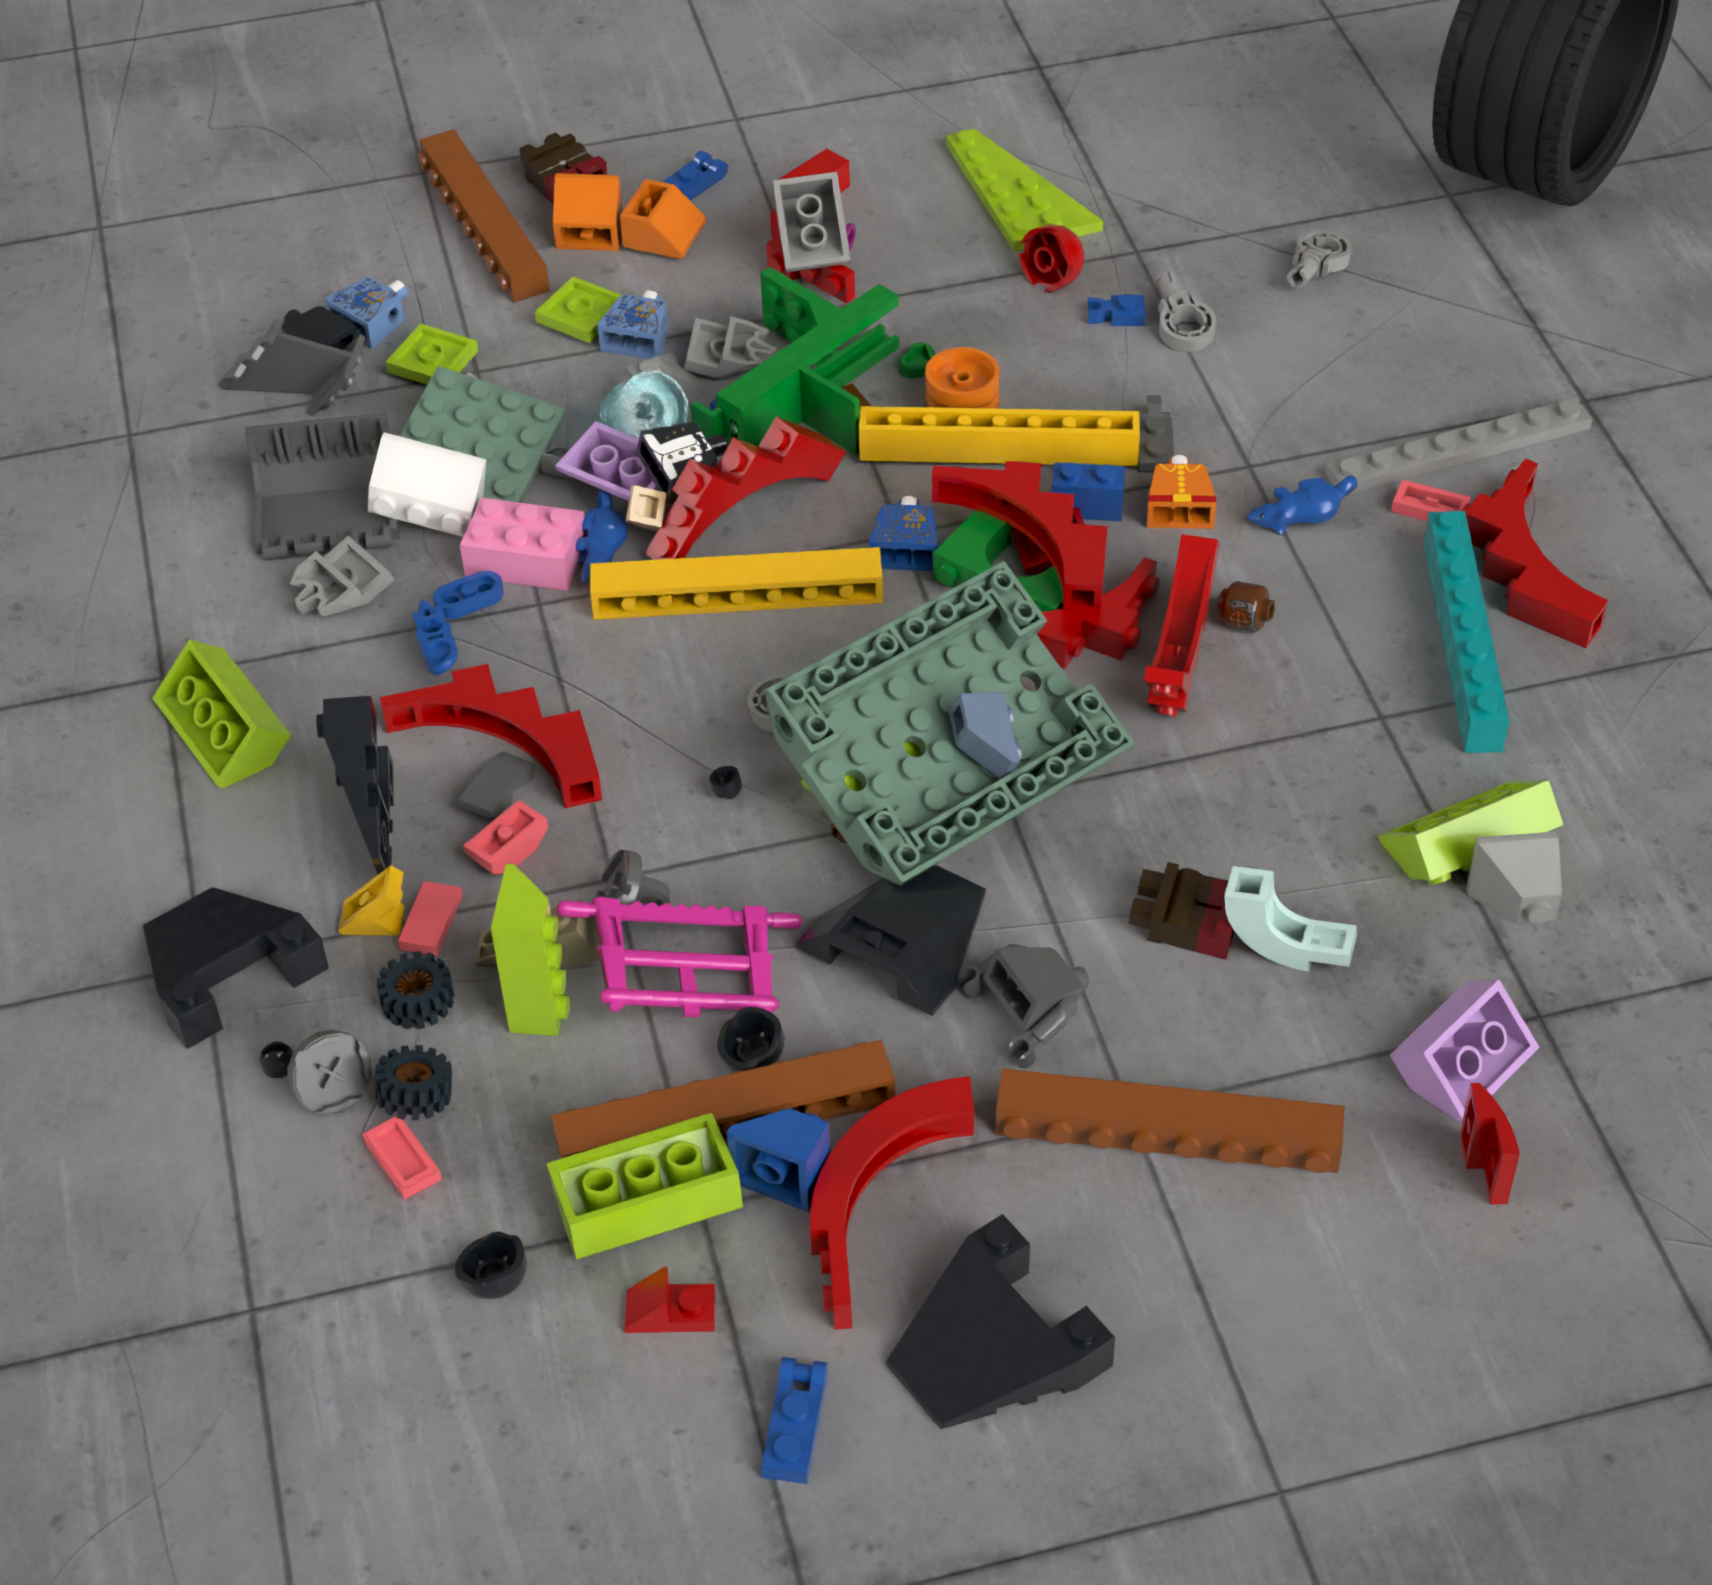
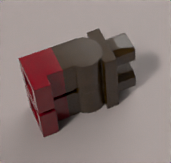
[519,132,607,205]
[1129,862,1234,960]

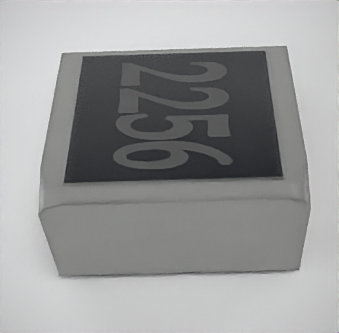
[540,447,575,480]

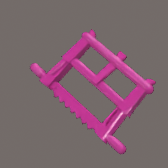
[556,897,803,1018]

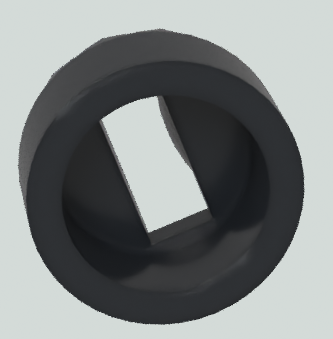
[709,766,742,799]
[260,1041,293,1078]

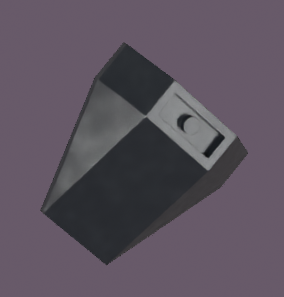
[797,864,986,1016]

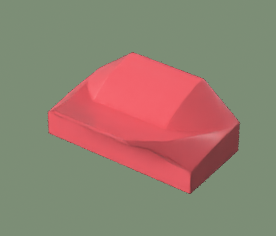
[463,800,548,874]

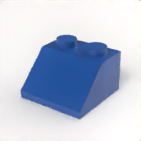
[1052,462,1125,522]
[727,1108,830,1212]

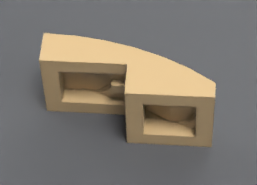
[626,485,675,532]

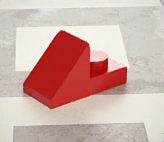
[625,1267,716,1333]

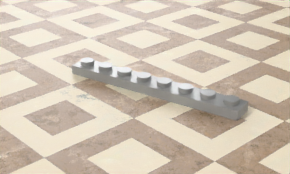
[1325,398,1593,494]

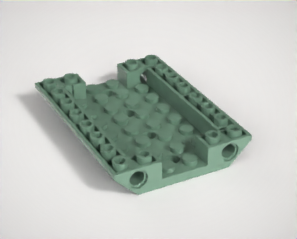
[765,561,1136,886]

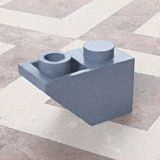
[949,692,1021,779]

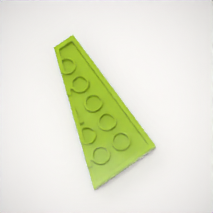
[946,129,1103,252]

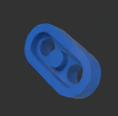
[433,571,504,619]

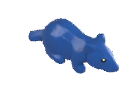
[1247,475,1358,535]
[576,490,627,583]
[412,599,458,675]

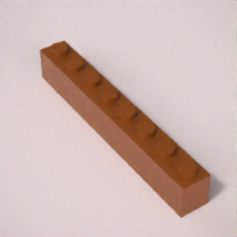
[417,129,550,303]
[551,1040,896,1159]
[995,1068,1345,1173]

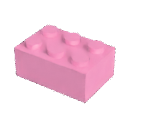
[460,498,587,591]

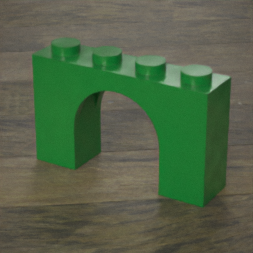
[933,510,1063,612]

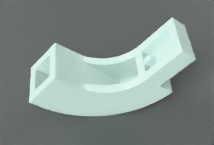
[1224,866,1357,972]

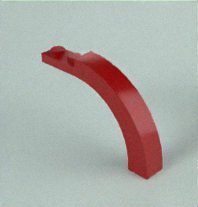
[810,1076,974,1330]

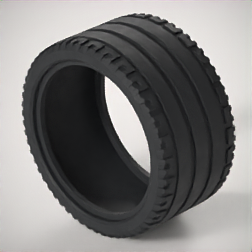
[1432,0,1679,206]

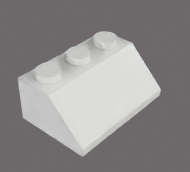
[368,432,487,537]

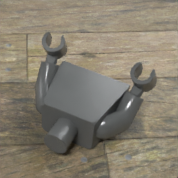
[958,944,1089,1068]

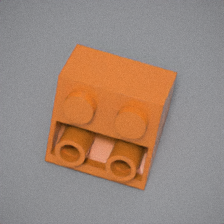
[553,173,623,251]
[620,179,706,259]

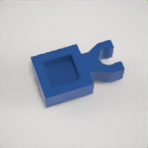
[1087,294,1145,326]

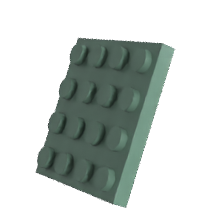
[400,366,566,503]

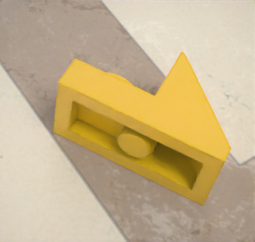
[338,865,405,936]

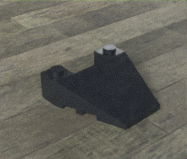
[316,696,394,875]
[143,887,329,1049]
[886,1214,1115,1429]

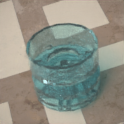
[600,371,688,439]

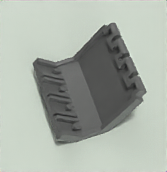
[245,412,399,560]

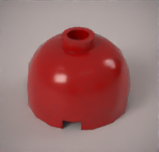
[1020,224,1085,292]

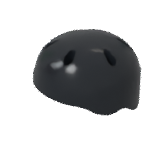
[717,1007,785,1071]
[455,1231,527,1299]

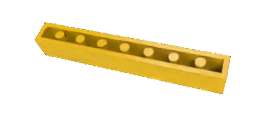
[859,406,1140,466]
[590,547,883,620]

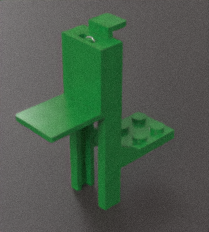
[690,267,899,454]

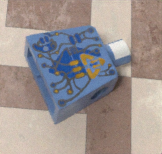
[324,277,408,349]
[597,290,668,359]

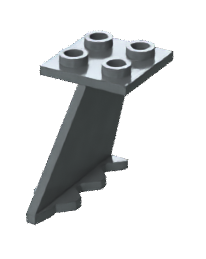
[218,319,366,416]

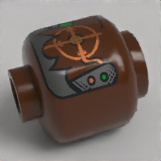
[1217,581,1275,632]

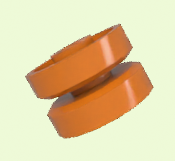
[925,347,1000,409]

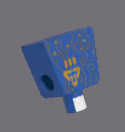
[869,496,938,571]

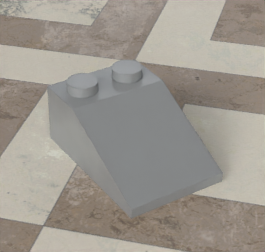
[773,172,851,272]

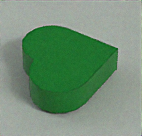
[898,342,935,378]

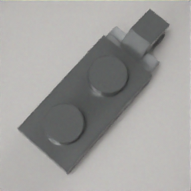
[1138,395,1174,472]

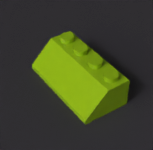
[152,639,292,788]
[1378,780,1563,885]
[491,864,570,1036]
[546,1113,743,1260]

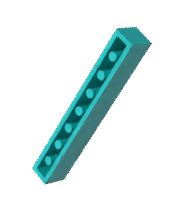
[1424,511,1509,753]

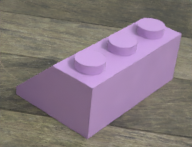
[555,421,659,501]
[1390,979,1540,1123]

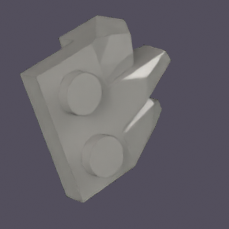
[684,316,777,378]
[290,536,395,617]

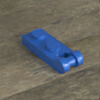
[662,150,728,200]
[761,1357,828,1484]

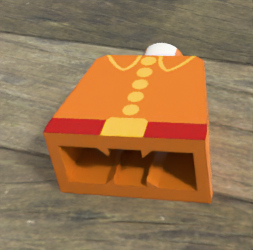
[1146,455,1216,529]

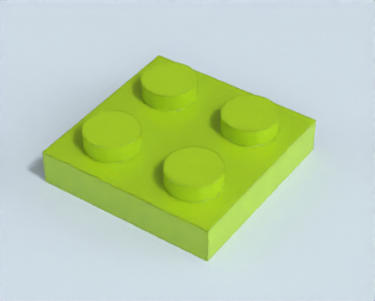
[535,276,622,343]
[385,323,479,385]

